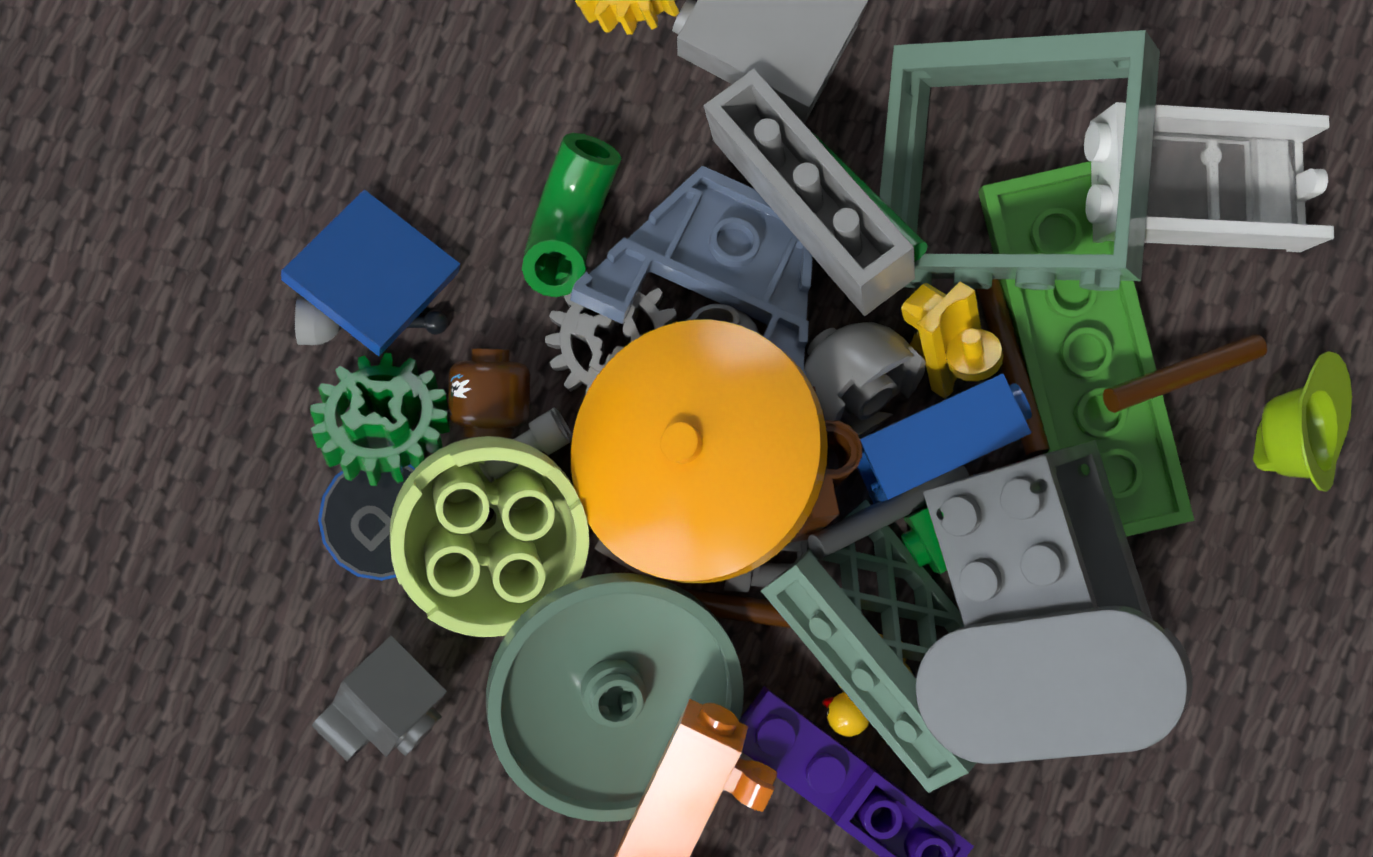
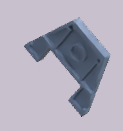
[570,166,812,375]

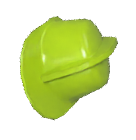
[1253,351,1352,492]

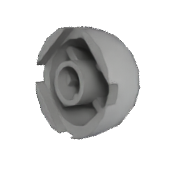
[803,322,926,439]

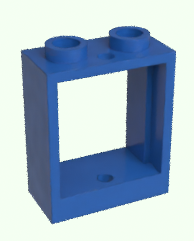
[857,374,1032,503]

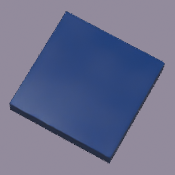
[281,189,460,356]

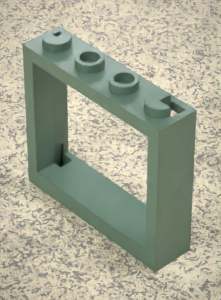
[880,30,1160,291]

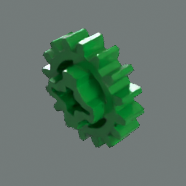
[310,353,450,486]

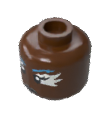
[448,348,531,438]

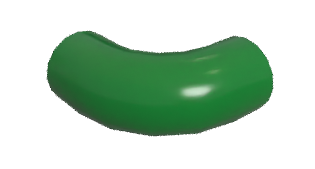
[522,133,622,297]

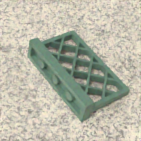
[761,499,976,793]

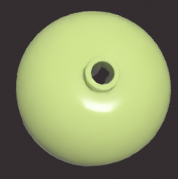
[390,436,589,637]

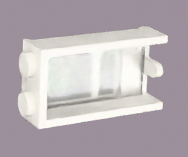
[1084,102,1334,252]

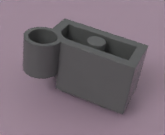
[312,636,447,762]

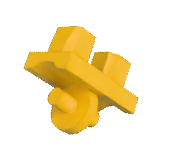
[901,282,1003,399]

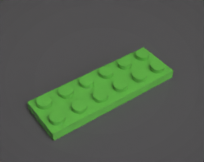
[978,161,1195,537]

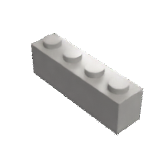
[703,69,915,316]

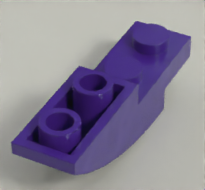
[739,686,974,857]

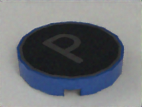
[318,464,415,581]

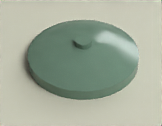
[486,573,744,822]

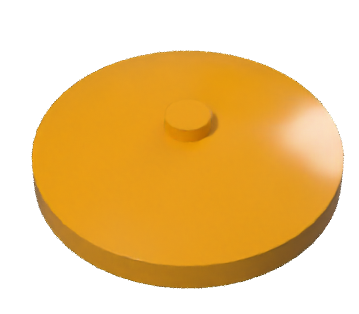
[571,320,828,583]

